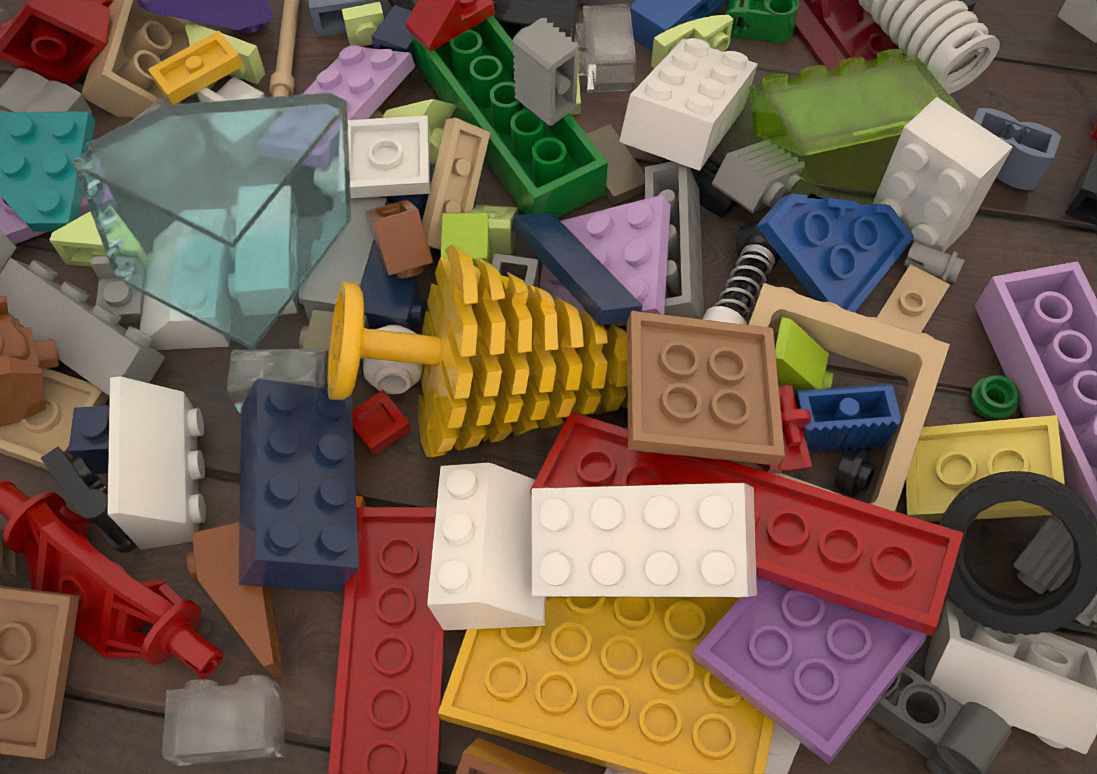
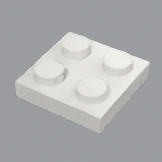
[341,115,431,199]

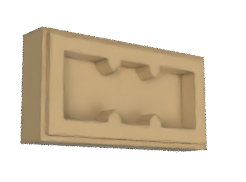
[877,264,950,332]

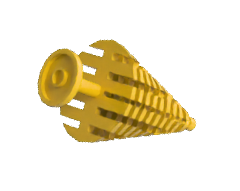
[327,244,628,457]

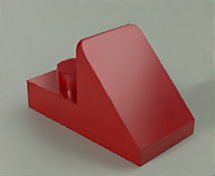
[406,0,495,52]

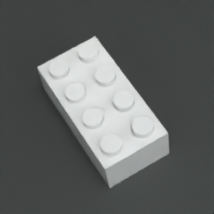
[619,38,758,171]
[532,483,757,597]

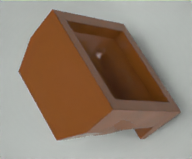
[0,296,59,427]

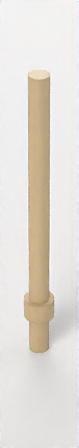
[269,0,300,118]

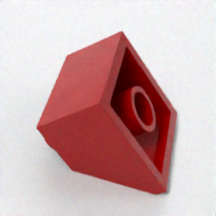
[0,0,110,87]

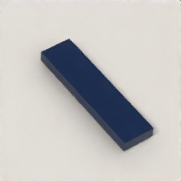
[512,213,643,325]

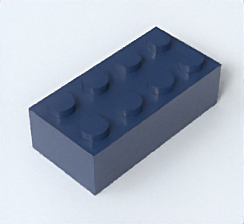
[239,378,359,592]

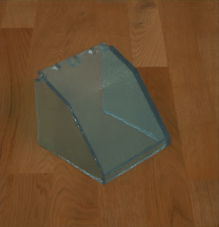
[73,92,351,350]

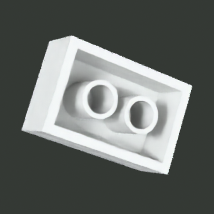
[872,97,1012,252]

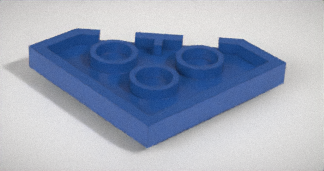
[757,193,914,313]

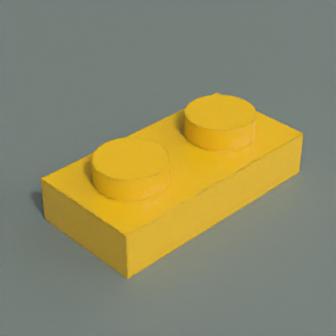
[148,31,243,105]

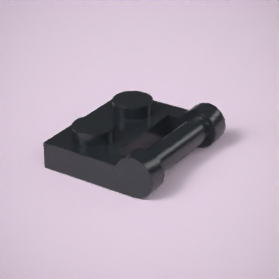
[41,446,137,553]

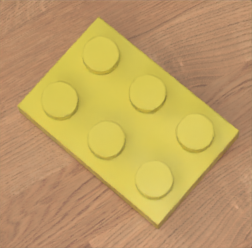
[906,415,1065,522]

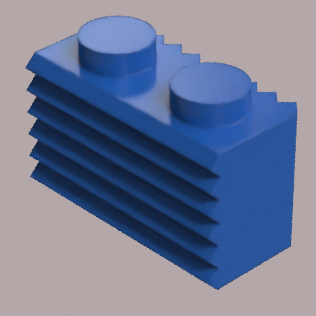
[794,384,902,454]

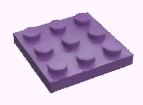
[694,577,927,765]

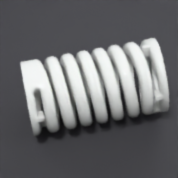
[859,0,1000,95]

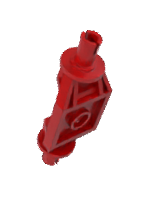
[0,480,225,679]

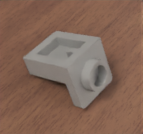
[91,253,147,324]

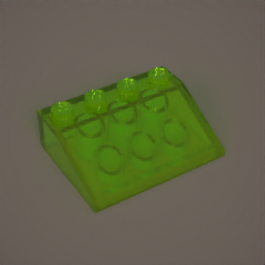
[749,49,964,156]

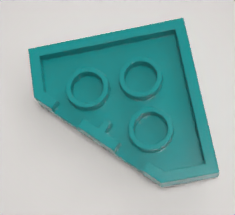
[0,111,95,232]

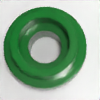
[970,375,1019,420]

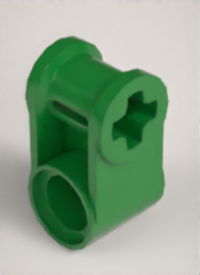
[723,0,799,43]

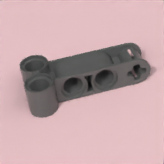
[867,666,1012,774]

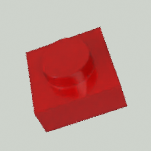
[352,390,411,456]

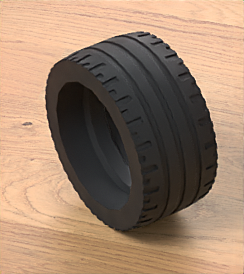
[939,471,1097,635]

